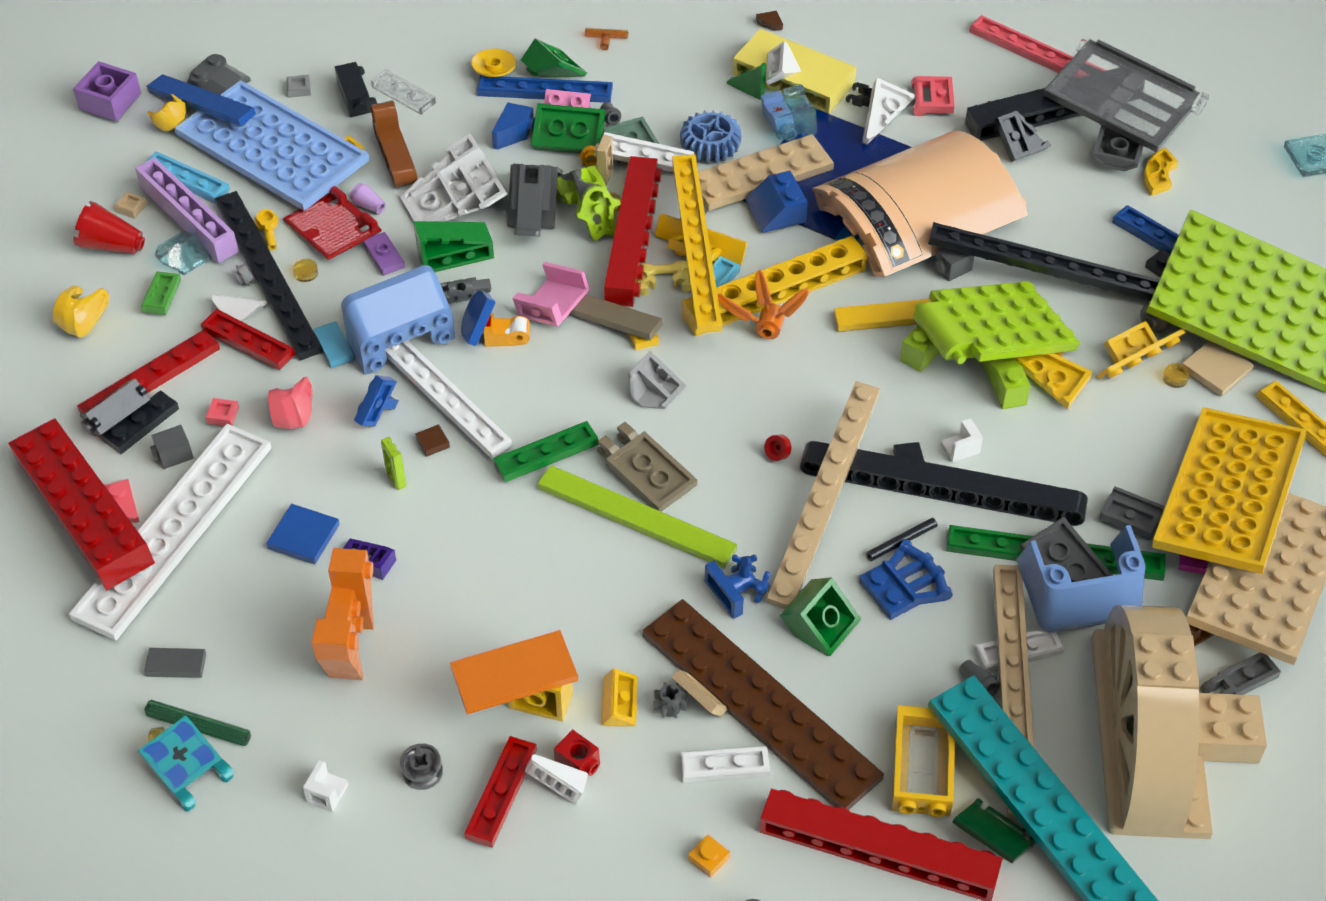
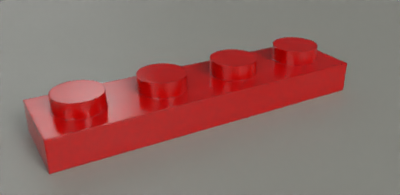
[201,309,295,370]
[464,736,537,848]

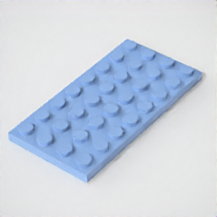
[175,80,370,211]

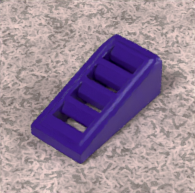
[343,538,397,580]

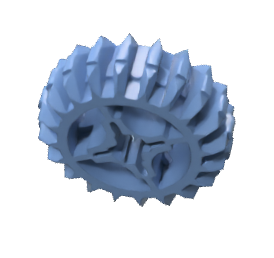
[680,110,742,163]

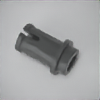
[600,102,622,125]

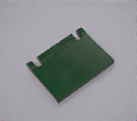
[952,798,1036,864]

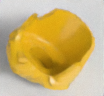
[148,94,186,132]

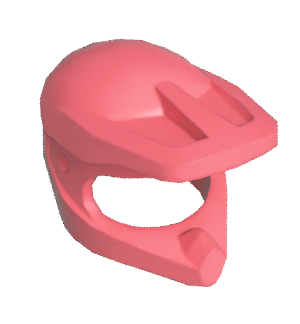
[268,377,313,429]

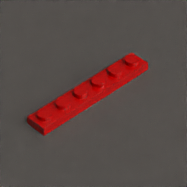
[77,329,220,414]

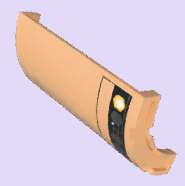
[812,131,1028,277]

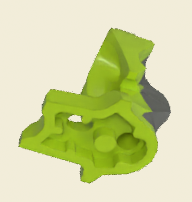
[556,165,621,241]

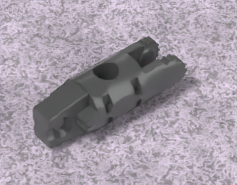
[440,277,491,304]

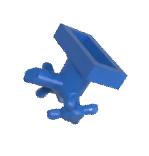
[704,554,771,619]

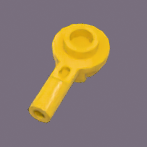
[255,209,279,251]

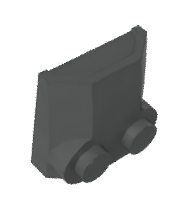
[187,54,251,95]
[1092,125,1147,171]

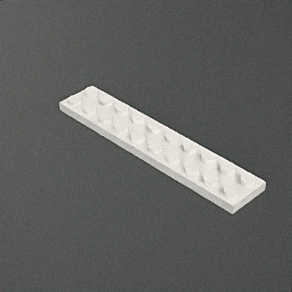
[69,424,271,641]

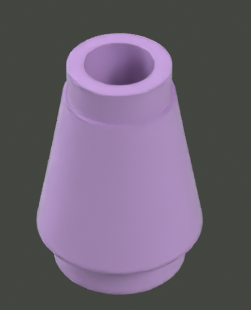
[350,183,386,214]

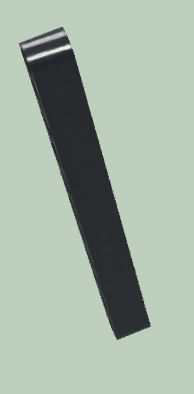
[800,441,1088,526]

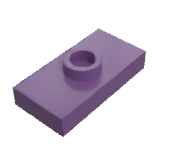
[363,232,405,276]

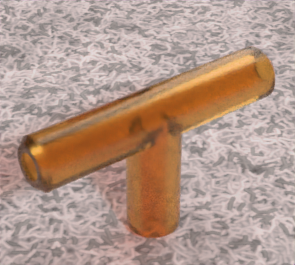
[585,28,629,50]

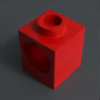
[554,729,600,776]

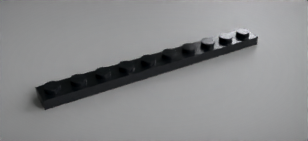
[215,191,323,361]
[928,222,1159,301]

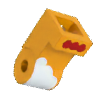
[483,313,530,347]

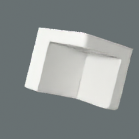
[941,418,983,462]
[303,760,348,812]

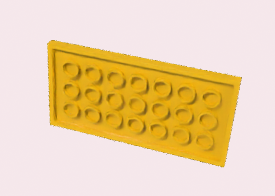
[1152,407,1307,574]

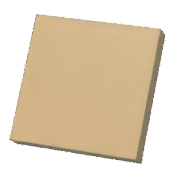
[1181,341,1254,396]

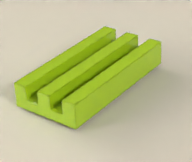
[381,436,407,490]

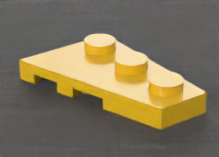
[1014,353,1092,410]

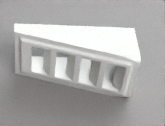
[525,754,588,804]

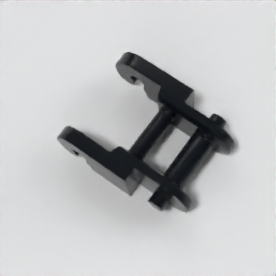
[846,82,872,107]

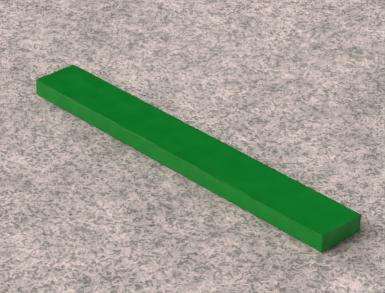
[946,525,1166,581]

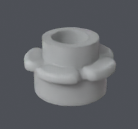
[234,263,255,286]

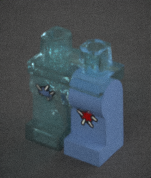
[761,84,817,141]

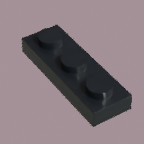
[102,390,179,454]

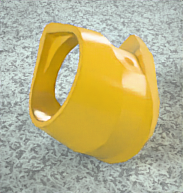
[53,286,110,338]

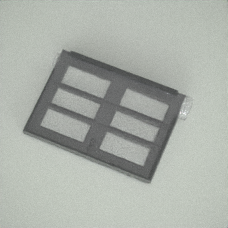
[1043,39,1209,153]

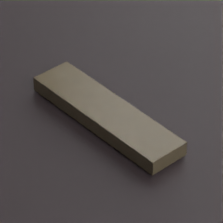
[569,294,663,341]

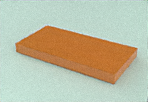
[450,630,578,715]

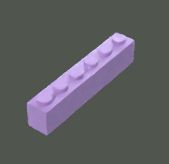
[135,157,239,263]

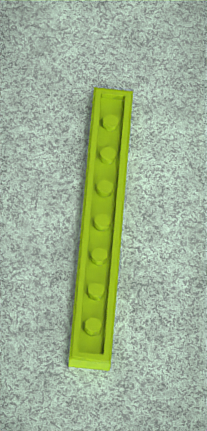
[538,465,737,569]

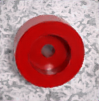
[764,434,792,461]

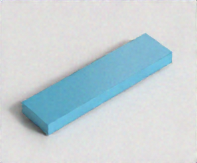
[144,151,230,204]

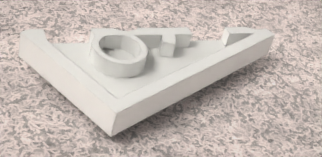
[862,78,915,144]

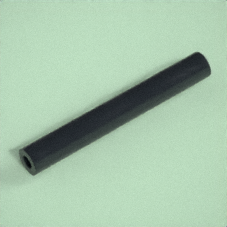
[866,517,938,561]

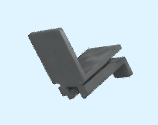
[507,163,563,237]

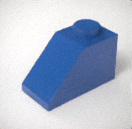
[492,102,535,150]

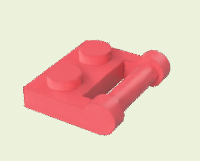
[911,76,955,116]

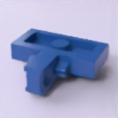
[354,375,399,426]

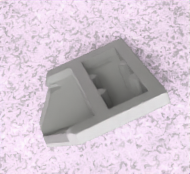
[628,351,686,409]

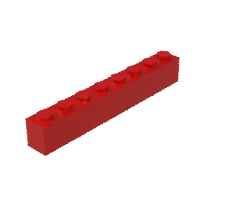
[604,156,662,307]
[759,788,1003,901]

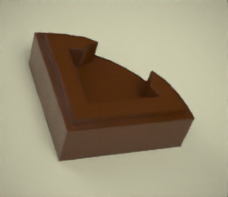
[756,10,783,30]

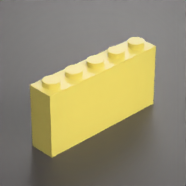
[733,29,856,114]

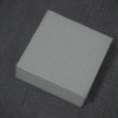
[287,75,311,98]

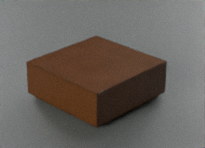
[415,424,450,457]

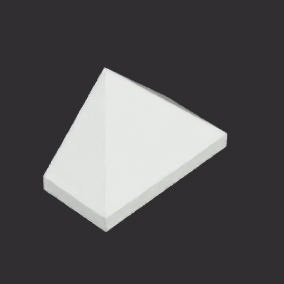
[766,41,801,84]
[212,294,267,321]

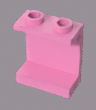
[512,262,590,327]

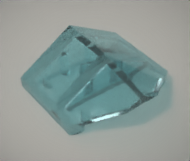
[155,231,211,275]

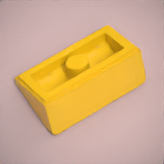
[601,668,638,726]

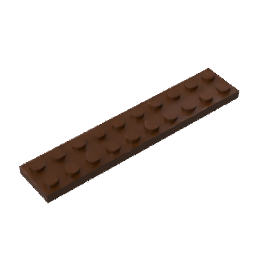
[642,599,884,810]

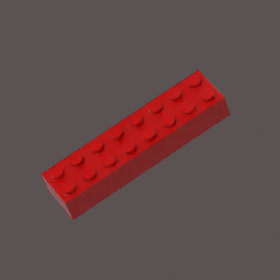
[8,418,155,591]

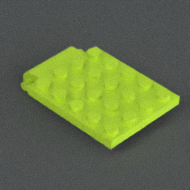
[913,281,1080,364]

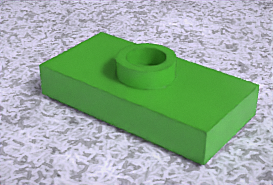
[141,271,181,315]

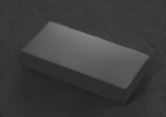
[144,648,206,678]

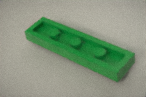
[493,421,599,483]

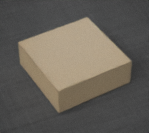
[114,191,148,219]

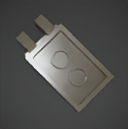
[597,422,697,512]

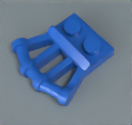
[859,539,953,620]

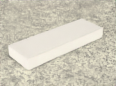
[975,629,1064,672]
[681,746,770,783]

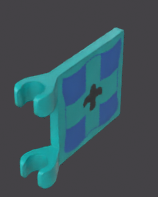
[138,715,234,812]

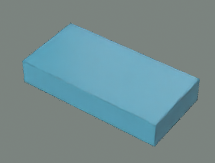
[713,256,740,287]
[313,321,355,368]

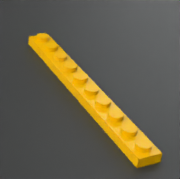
[672,154,722,333]

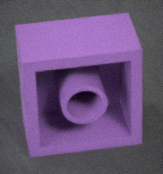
[73,61,141,121]

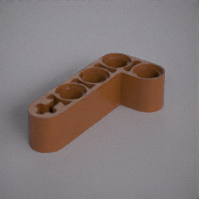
[370,100,418,188]

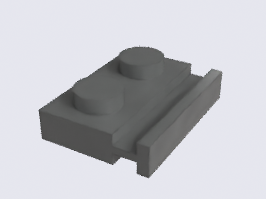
[1099,486,1165,539]

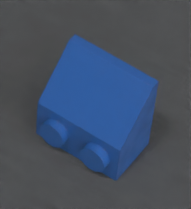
[746,170,808,233]

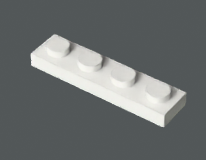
[604,132,694,172]

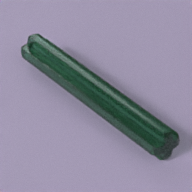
[144,700,251,746]

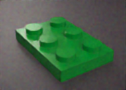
[531,103,606,153]

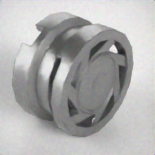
[400,743,443,790]

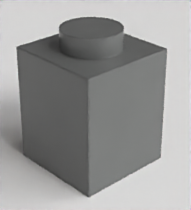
[935,248,974,281]
[150,425,194,469]

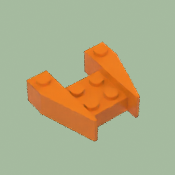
[312,548,374,680]

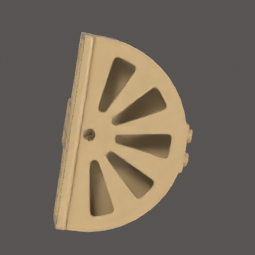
[1091,605,1267,839]

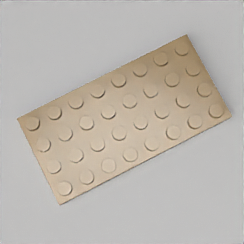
[1186,493,1326,665]

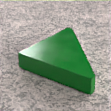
[727,63,766,100]

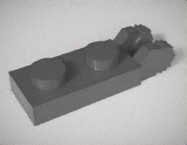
[1200,652,1281,695]

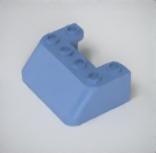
[341,265,455,375]

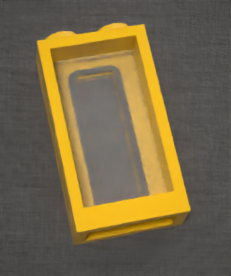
[891,705,955,817]

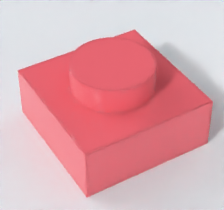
[206,398,239,426]

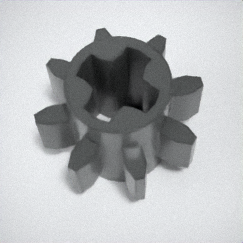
[653,682,687,718]

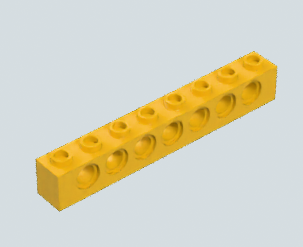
[682,236,867,336]

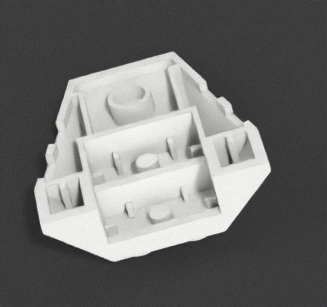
[401,133,508,222]

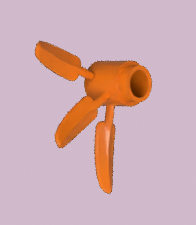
[718,270,809,339]

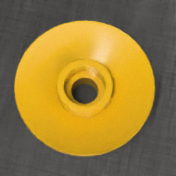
[472,48,516,77]

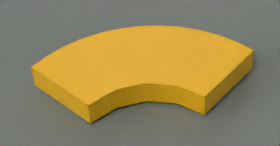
[1144,147,1178,196]

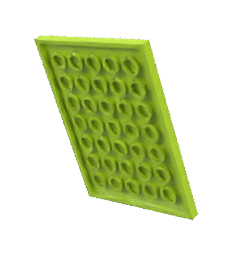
[1146,209,1326,393]

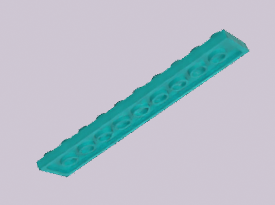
[928,675,1158,901]

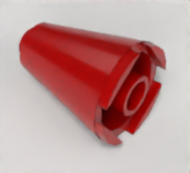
[73,201,145,254]

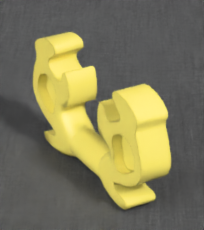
[638,260,691,295]

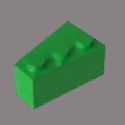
[413,221,494,272]

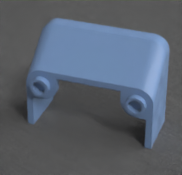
[1016,525,1145,633]

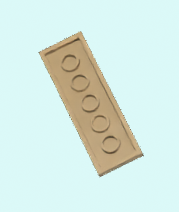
[698,134,834,211]

